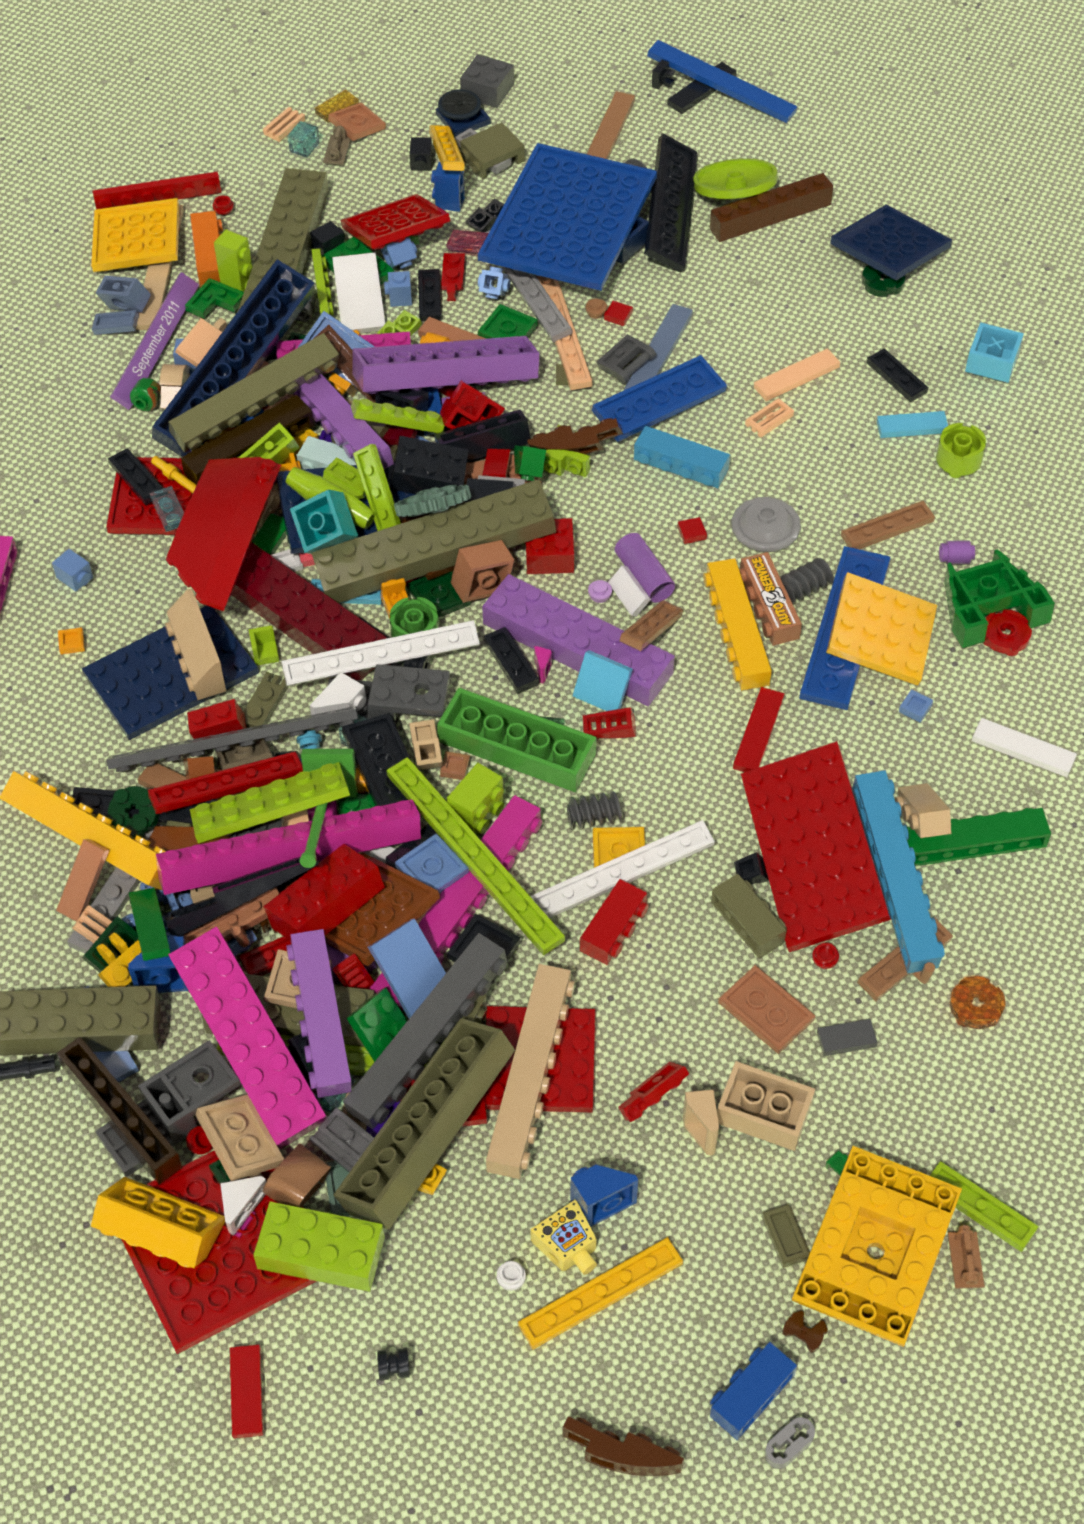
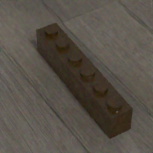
[181,395,314,485]
[57,1037,182,1185]

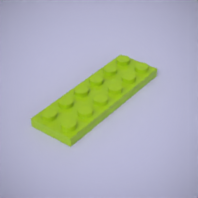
[190,762,350,844]

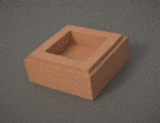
[440,751,470,780]

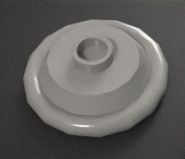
[731,497,801,552]

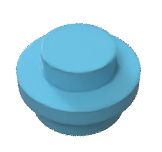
[296,730,322,749]

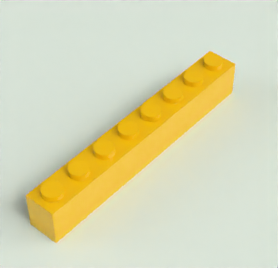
[0,771,166,890]

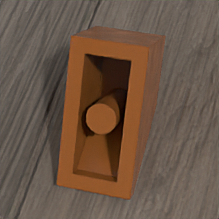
[183,756,214,780]

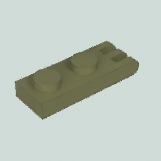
[243,672,289,728]

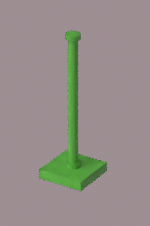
[300,749,358,868]

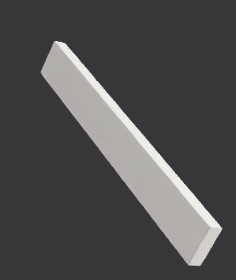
[281,620,480,686]
[530,820,715,918]

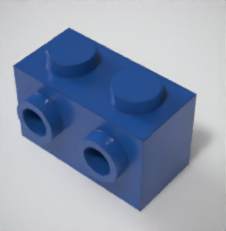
[431,162,465,212]

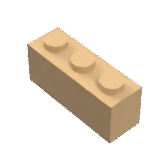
[895,783,951,838]

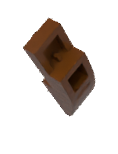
[527,418,623,454]
[563,1416,684,1476]

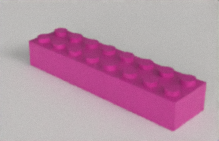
[168,926,327,1149]

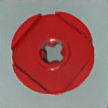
[982,610,1032,656]

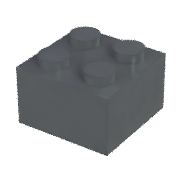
[460,54,514,108]

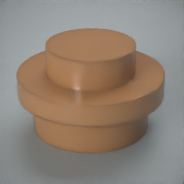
[585,298,607,319]

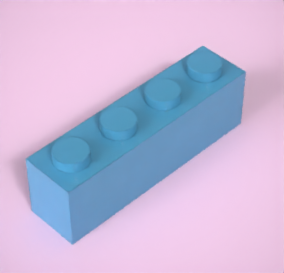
[634,426,730,488]

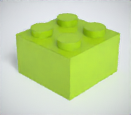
[447,762,505,836]

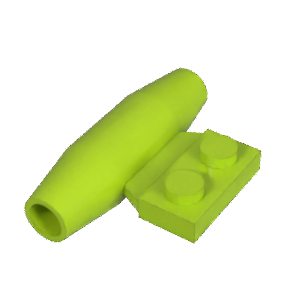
[286,457,376,529]

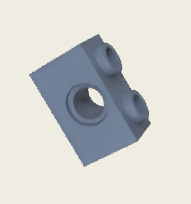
[96,275,151,312]

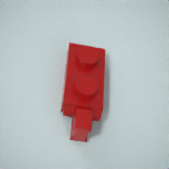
[441,253,465,301]
[618,1061,689,1122]

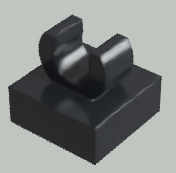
[652,59,675,90]

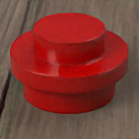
[212,195,234,215]
[812,943,839,969]
[186,1126,213,1155]

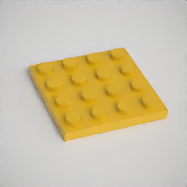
[91,198,179,272]
[826,572,937,686]

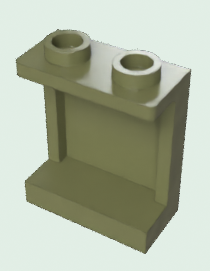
[460,122,525,179]

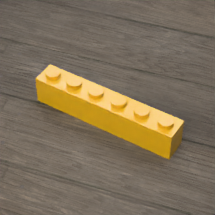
[703,558,772,691]

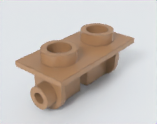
[948,1225,985,1289]

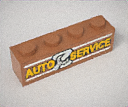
[739,552,802,646]

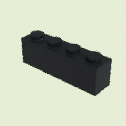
[434,409,531,462]

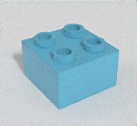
[965,322,1024,383]

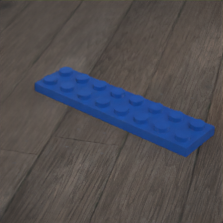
[799,546,891,710]

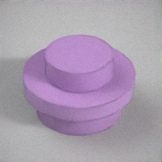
[588,580,612,603]

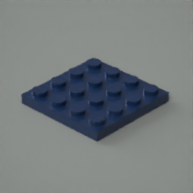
[830,204,952,280]

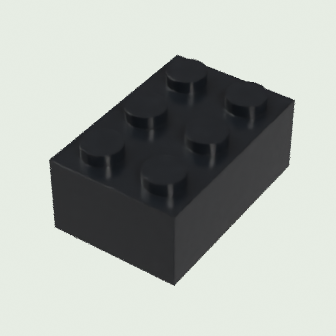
[390,436,468,494]

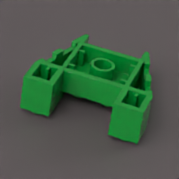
[944,549,1055,648]

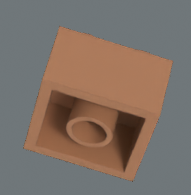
[451,540,514,603]

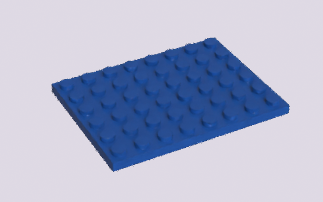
[478,143,657,291]

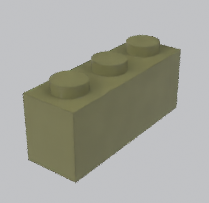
[711,874,786,959]

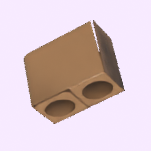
[262,1143,331,1208]

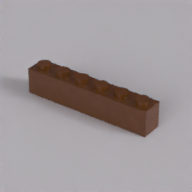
[710,173,833,242]

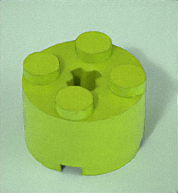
[936,423,986,478]

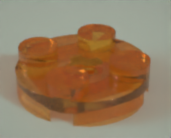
[949,976,1006,1029]

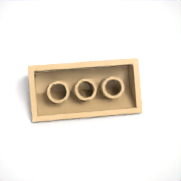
[165,588,226,700]

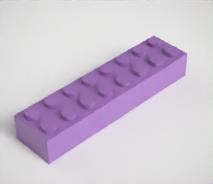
[352,336,539,394]
[482,574,675,707]

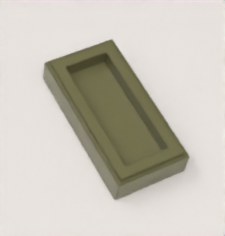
[761,1204,810,1268]

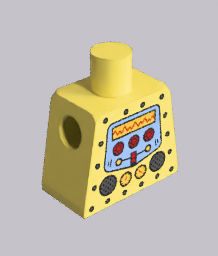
[530,1200,597,1275]

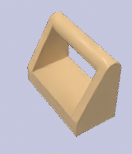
[683,1090,719,1156]

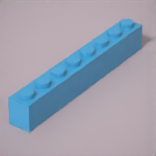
[852,770,945,974]

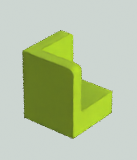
[248,625,279,666]

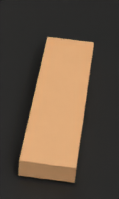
[754,348,840,401]

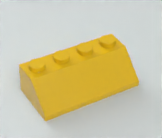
[91,1177,225,1268]

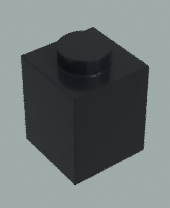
[410,137,433,171]
[310,221,345,256]

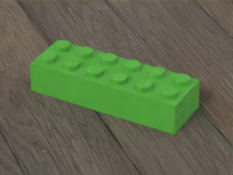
[437,688,596,793]

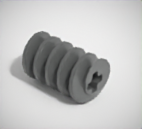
[780,558,833,604]
[567,791,622,830]

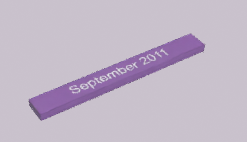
[110,272,199,410]

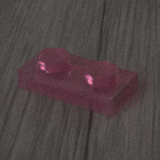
[446,230,489,254]

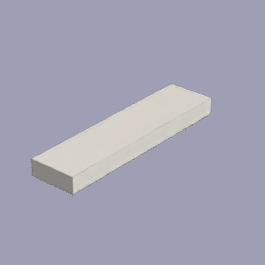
[972,718,1077,777]

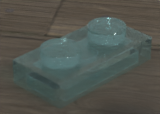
[149,486,184,532]

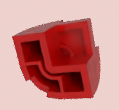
[440,380,505,429]

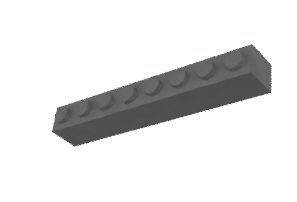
[343,933,507,1129]

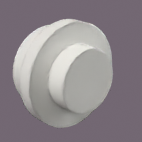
[497,1261,526,1291]

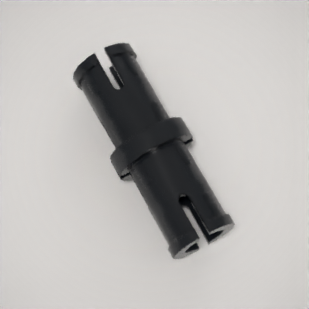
[0,1054,56,1081]

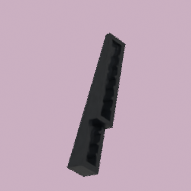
[164,856,318,937]

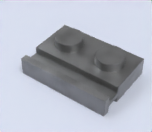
[309,1107,374,1172]

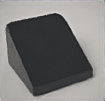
[734,852,769,884]

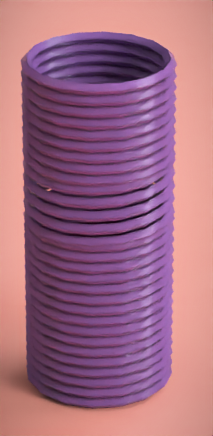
[615,533,675,603]

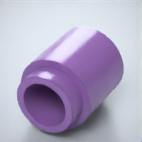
[939,540,975,564]

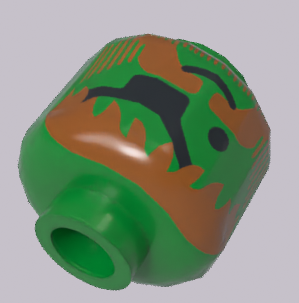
[130,378,161,412]

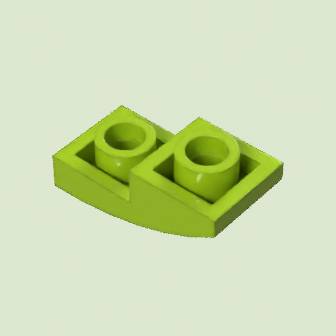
[376,310,422,336]
[543,450,590,478]

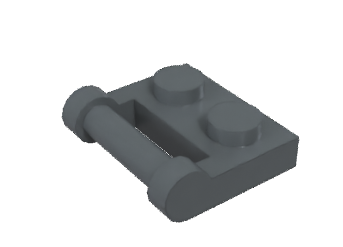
[596,334,656,384]

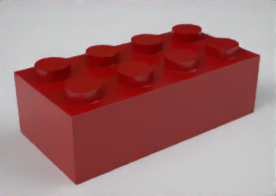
[263,844,385,941]

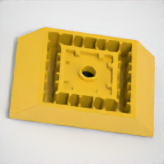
[792,1146,962,1347]

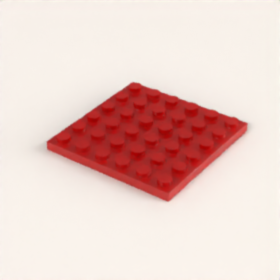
[121,1151,317,1354]

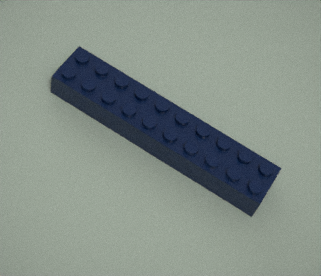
[152,259,315,457]

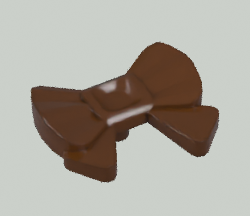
[782,1311,828,1353]

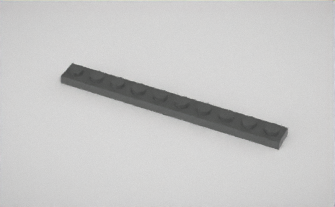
[106,706,358,772]

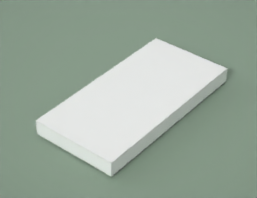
[332,253,385,333]

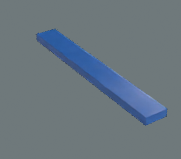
[647,40,797,123]

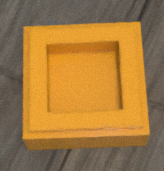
[58,627,85,655]

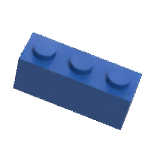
[710,1342,797,1441]

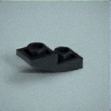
[465,198,504,234]

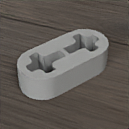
[765,1417,815,1469]

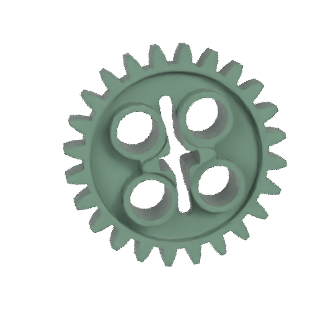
[394,485,471,517]

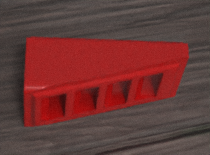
[582,707,636,739]
[333,954,374,990]

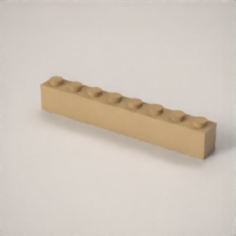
[486,964,575,1179]

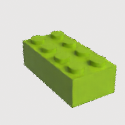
[254,1202,385,1292]

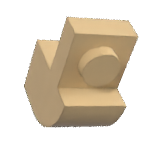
[159,364,190,409]
[409,719,442,770]

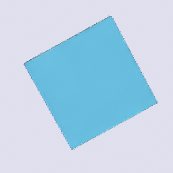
[572,650,633,711]

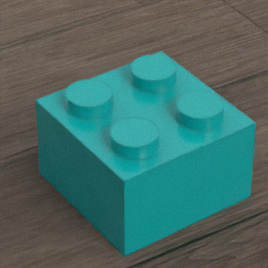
[290,489,358,554]

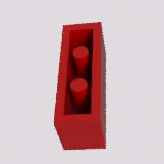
[580,879,649,965]

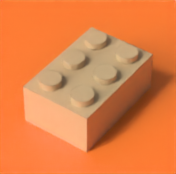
[717,1061,815,1151]

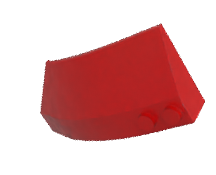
[166,457,281,611]

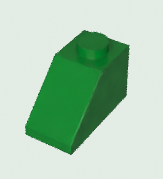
[514,446,546,481]

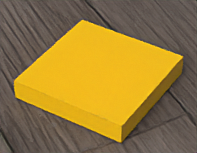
[592,827,645,868]

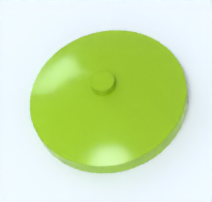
[693,158,778,199]

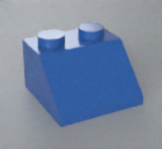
[128,935,189,993]
[570,1165,638,1227]

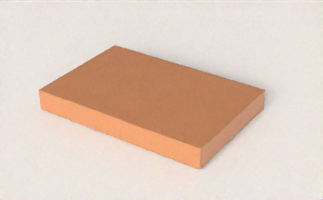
[718,965,815,1054]

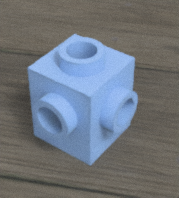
[478,266,510,299]

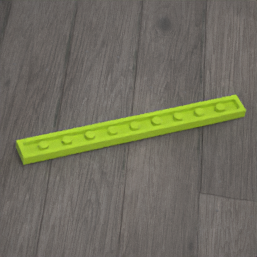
[387,757,565,956]

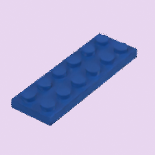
[591,355,727,442]

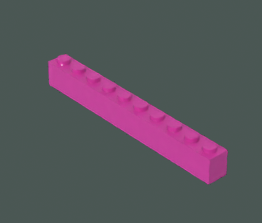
[370,795,542,1012]
[156,799,421,895]

